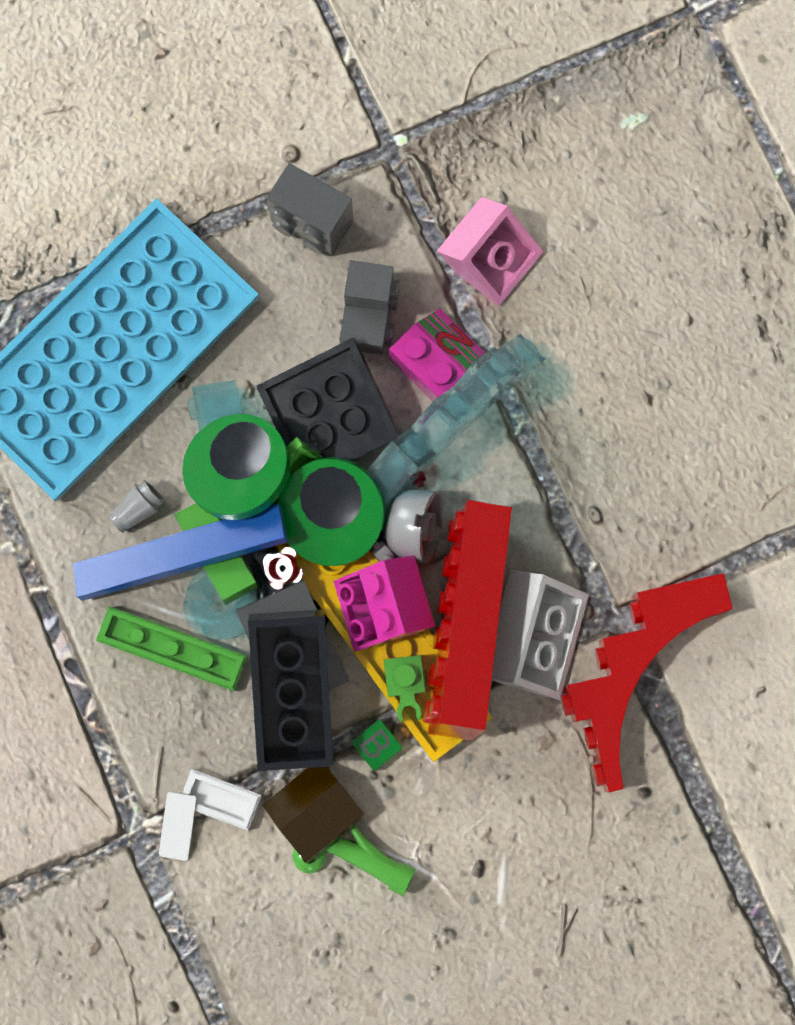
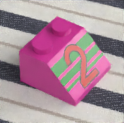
[389,308,490,409]

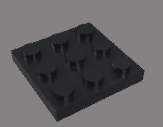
[256,338,402,461]

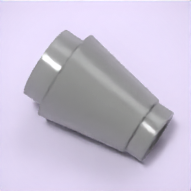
[109,480,164,533]

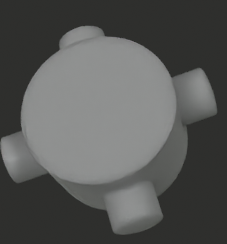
[371,540,396,561]

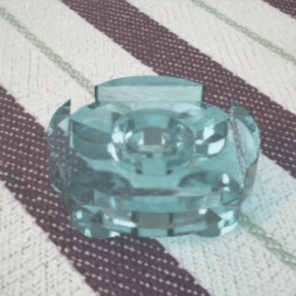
[183,570,257,640]

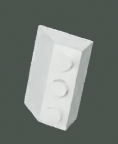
[492,570,589,700]

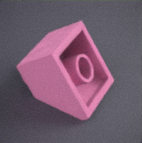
[437,197,543,306]

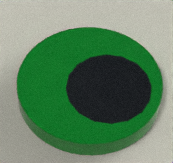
[182,414,291,520]
[278,457,386,566]

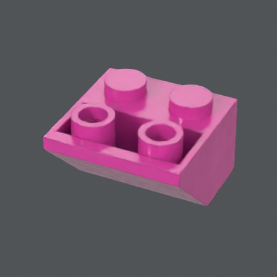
[334,555,435,652]

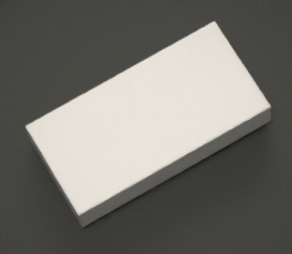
[182,769,262,831]

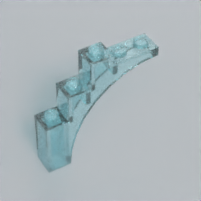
[367,334,545,510]

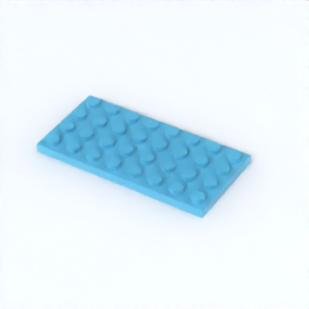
[0,198,260,502]

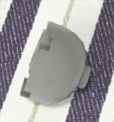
[382,490,443,564]

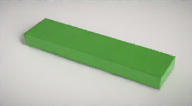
[96,606,248,691]

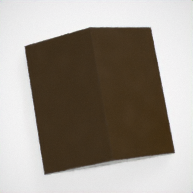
[262,767,366,864]

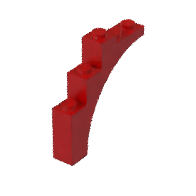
[560,573,733,793]

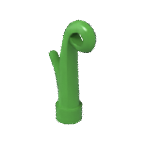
[292,826,416,897]

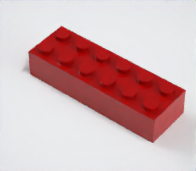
[423,500,512,741]

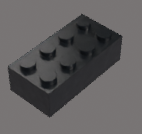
[248,609,334,771]

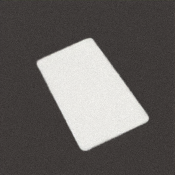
[159,792,196,861]

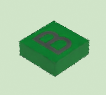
[351,719,403,771]

